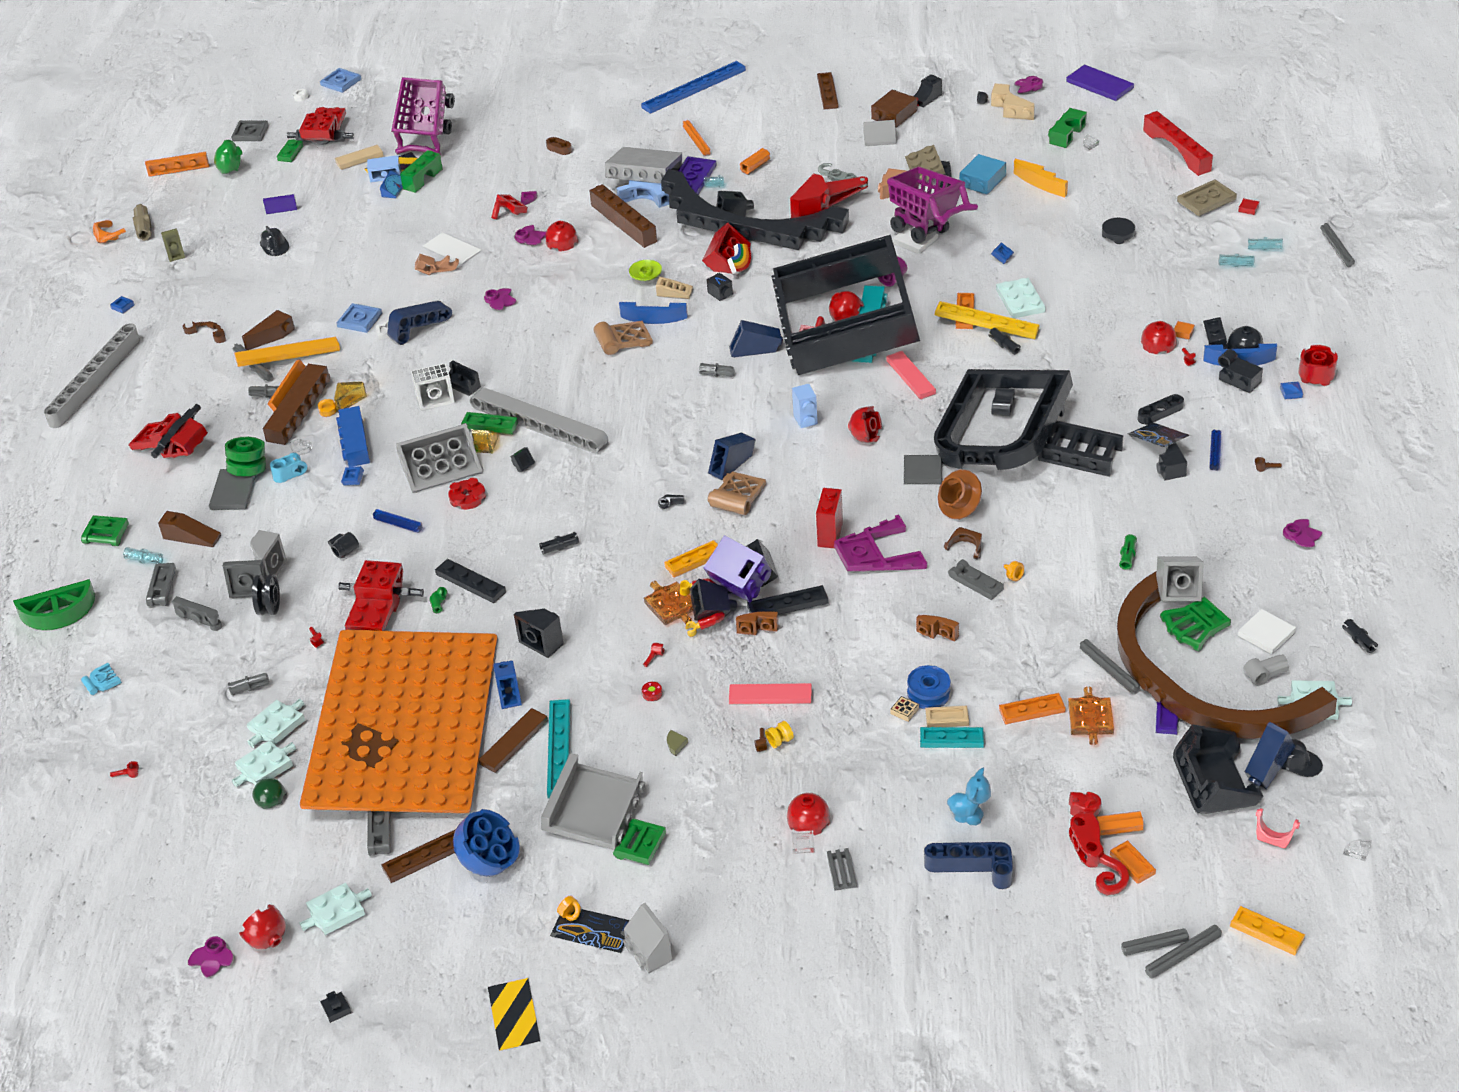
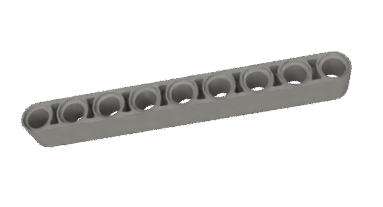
[44,323,140,428]
[470,387,608,453]

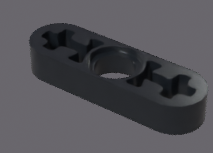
[1137,394,1184,425]

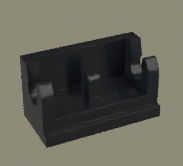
[1203,317,1228,349]
[449,360,481,396]

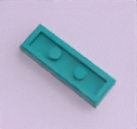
[920,727,984,748]

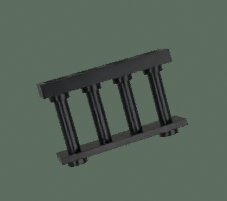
[1038,420,1124,477]

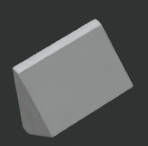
[863,120,896,146]

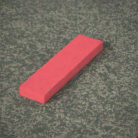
[886,351,936,399]
[729,683,812,704]

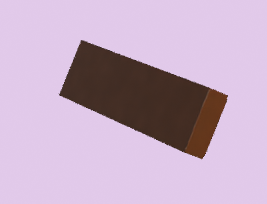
[817,72,838,110]
[478,708,548,773]
[381,829,456,883]

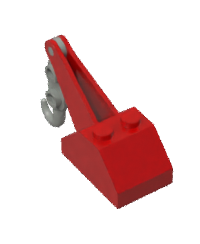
[790,163,868,218]

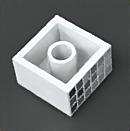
[411,363,455,411]

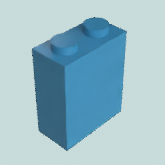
[959,154,1006,195]

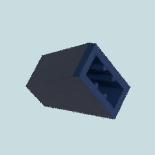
[729,320,783,358]
[708,432,756,480]
[1244,722,1295,789]

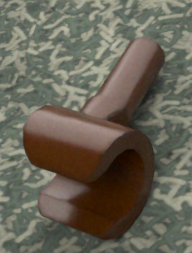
[1255,457,1282,472]
[754,728,767,752]

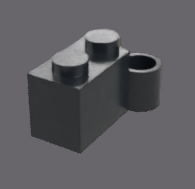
[1218,349,1263,393]

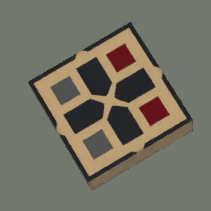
[890,696,919,722]

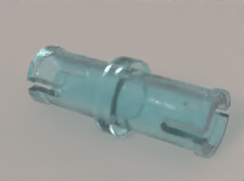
[1248,237,1283,251]
[1218,254,1255,267]
[123,547,163,564]

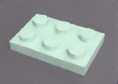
[996,278,1045,318]

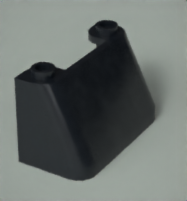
[1173,724,1264,814]

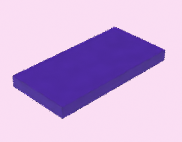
[1066,64,1134,101]
[678,156,717,195]

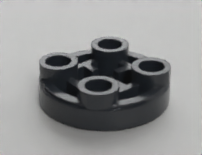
[1102,217,1135,244]

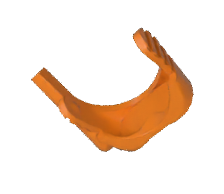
[93,220,126,243]

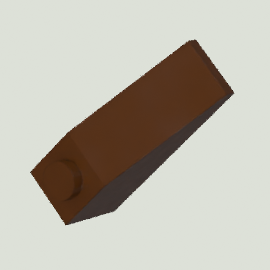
[242,310,295,350]
[158,511,221,547]

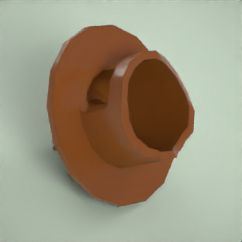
[937,469,982,520]

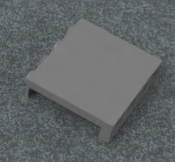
[605,147,682,184]
[541,753,645,850]

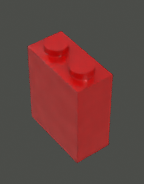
[816,488,843,549]

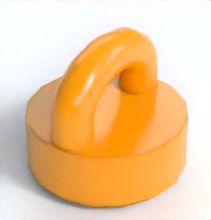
[318,399,337,417]
[1003,561,1024,581]
[557,895,581,921]

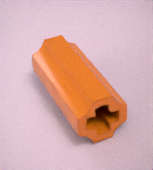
[740,148,770,174]
[1096,811,1144,836]

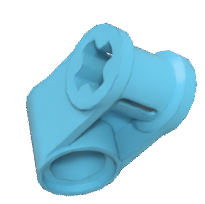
[270,453,307,483]

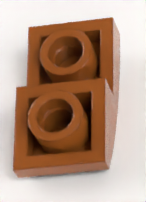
[736,612,779,635]
[916,615,959,641]

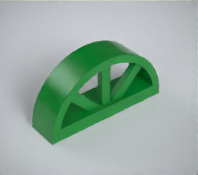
[13,579,95,630]

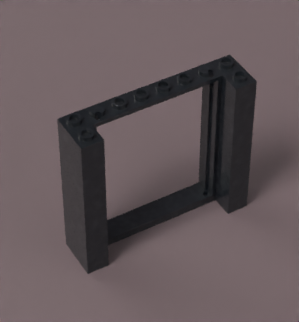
[771,234,920,375]

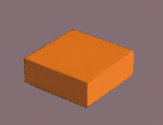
[1174,321,1195,340]

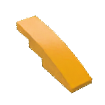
[1014,158,1068,198]

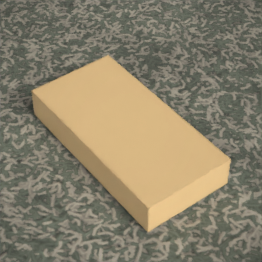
[925,706,969,727]

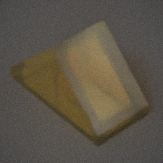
[334,382,367,413]
[472,430,499,454]

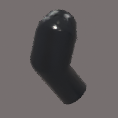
[658,494,684,509]

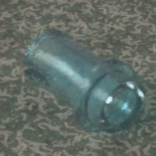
[704,175,724,187]

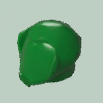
[214,140,243,174]

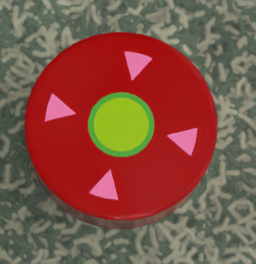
[641,681,662,701]

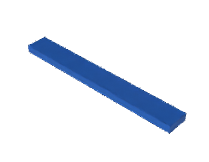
[641,61,746,114]

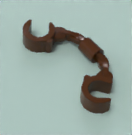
[183,321,226,343]

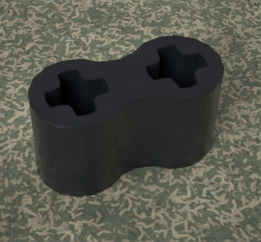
[991,387,1015,416]

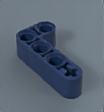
[387,300,452,345]
[924,842,1013,890]

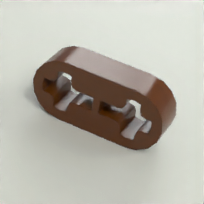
[546,137,572,155]

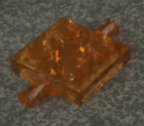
[644,580,693,625]
[1068,686,1114,745]

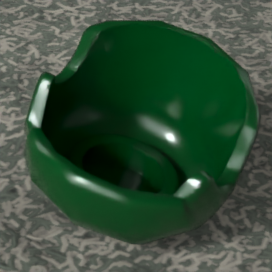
[252,778,287,809]

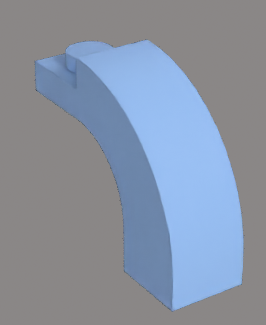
[616,180,669,208]

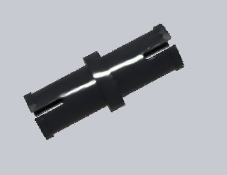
[988,328,1021,355]
[539,532,579,555]
[1342,619,1378,653]

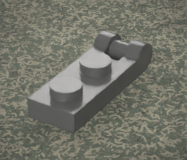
[948,559,1004,600]
[146,563,176,606]
[172,596,222,631]
[367,811,391,856]

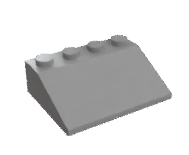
[396,423,483,493]

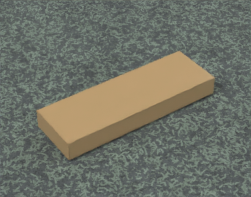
[335,145,384,170]

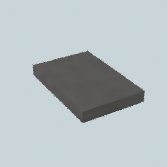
[209,469,256,510]

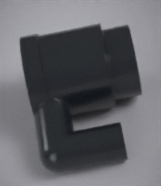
[328,532,359,558]

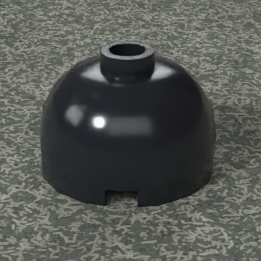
[1227,326,1264,349]

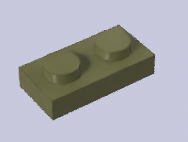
[161,228,185,262]

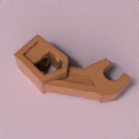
[415,254,459,275]

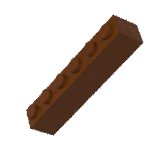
[589,184,657,248]
[262,363,330,445]

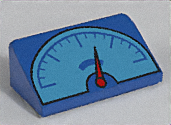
[380,171,403,198]

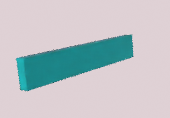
[547,699,571,799]

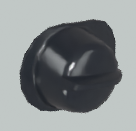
[260,226,289,256]
[1281,739,1323,777]

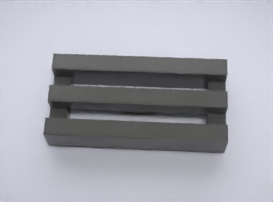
[827,848,856,891]

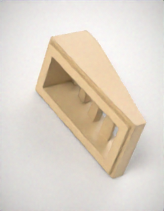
[656,277,693,299]

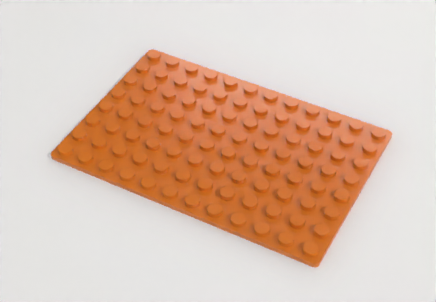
[300,630,497,813]

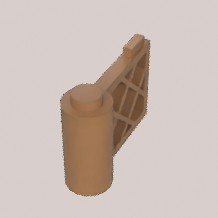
[593,321,653,355]
[708,471,766,515]

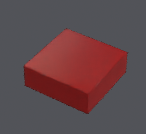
[1238,198,1260,215]

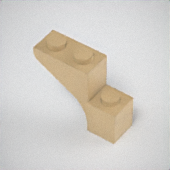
[991,83,1035,120]

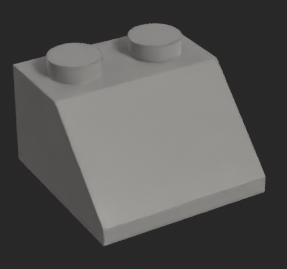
[250,530,287,578]
[1156,556,1204,601]
[623,903,672,973]

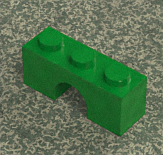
[1048,108,1087,148]
[400,150,443,193]

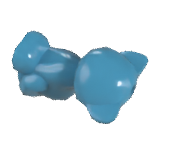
[947,767,991,826]

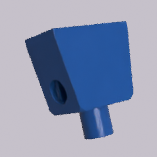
[493,660,522,709]

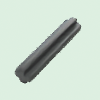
[1121,928,1189,956]

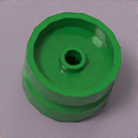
[225,436,266,476]

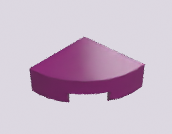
[521,191,538,205]

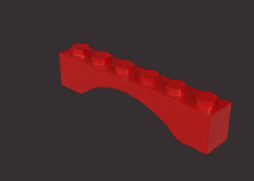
[1143,111,1213,176]

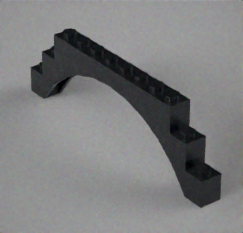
[661,169,849,250]

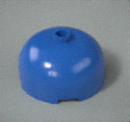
[453,809,520,876]

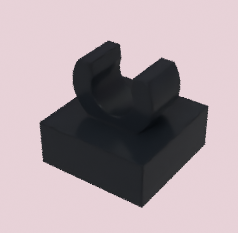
[510,447,535,472]
[320,991,351,1023]

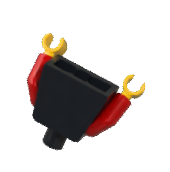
[680,578,737,637]

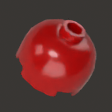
[545,220,578,251]
[829,291,863,321]
[1141,321,1177,354]
[848,406,882,443]
[787,793,830,836]
[239,904,286,949]

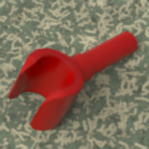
[1182,348,1196,366]
[309,627,324,648]
[643,643,665,667]
[110,761,139,778]

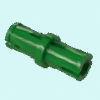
[1119,534,1137,570]

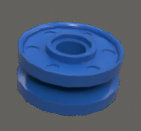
[907,665,951,709]

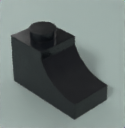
[913,74,942,108]
[1156,442,1187,481]

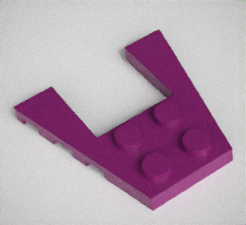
[834,514,927,571]

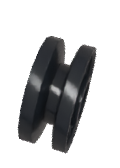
[252,574,280,615]

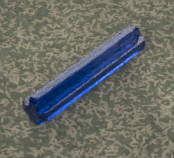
[1209,429,1222,471]
[373,509,423,533]

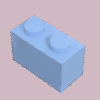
[367,155,401,182]
[792,384,818,428]

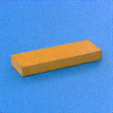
[664,540,718,578]
[1230,906,1305,955]

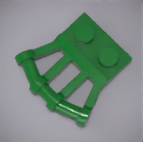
[1160,596,1231,652]

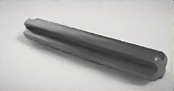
[1320,223,1355,267]
[232,343,273,381]
[1080,639,1140,694]
[1145,925,1222,978]

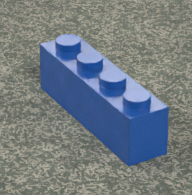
[336,406,370,467]

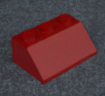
[702,223,751,274]

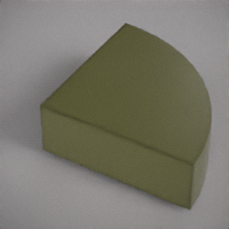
[667,730,688,756]

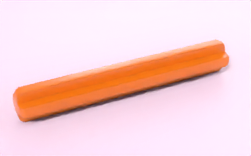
[683,120,711,156]

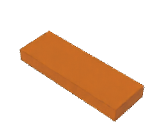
[956,293,974,329]
[999,693,1066,725]

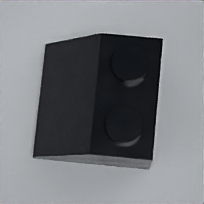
[514,608,564,658]

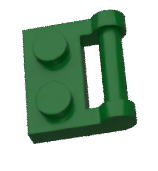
[81,515,129,546]
[613,819,666,865]

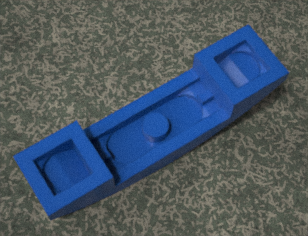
[619,302,688,324]
[1203,343,1277,366]

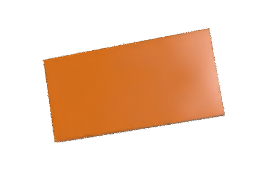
[1110,840,1156,884]

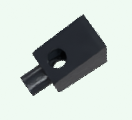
[716,191,754,216]

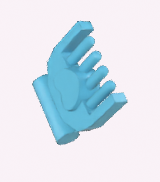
[81,663,122,695]

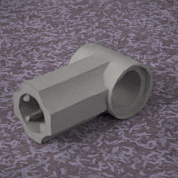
[1243,654,1289,686]

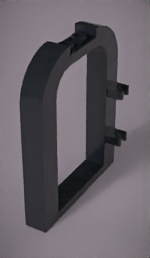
[934,369,1073,470]

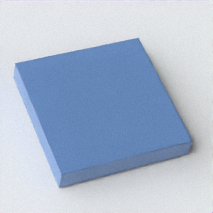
[320,68,361,93]
[336,303,382,333]

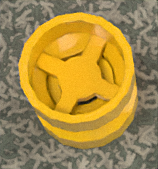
[765,721,794,748]

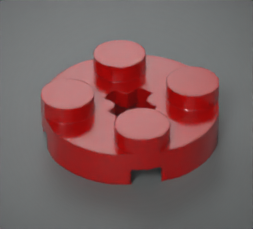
[448,477,486,510]

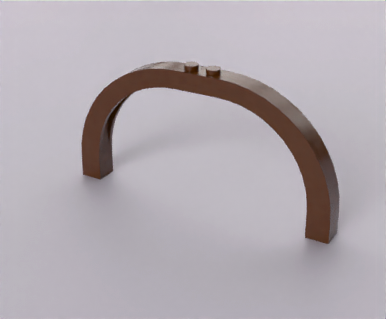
[1117,571,1337,739]

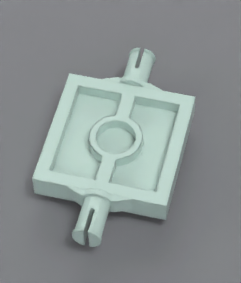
[1277,680,1352,720]
[247,699,305,747]
[232,740,296,787]
[299,883,372,935]

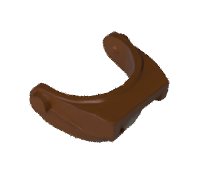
[944,527,982,560]

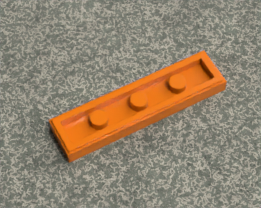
[145,152,210,177]
[267,360,306,412]

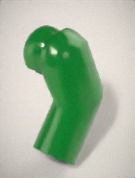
[429,587,448,614]

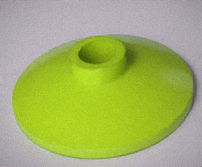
[629,259,662,281]

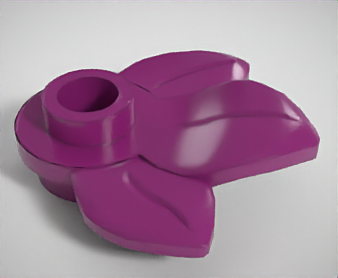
[1014,76,1043,93]
[514,225,546,245]
[484,288,516,310]
[1283,519,1322,547]
[188,936,233,977]

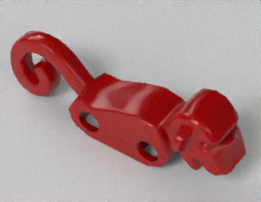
[1069,791,1129,895]

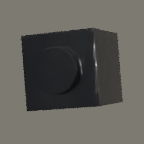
[706,272,733,301]

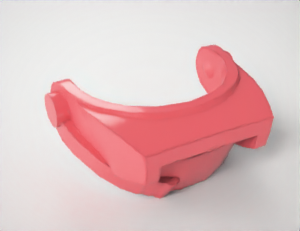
[1256,808,1300,848]

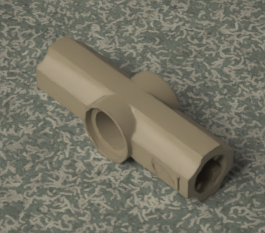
[132,204,152,241]

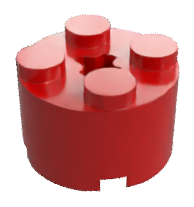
[1298,345,1338,386]

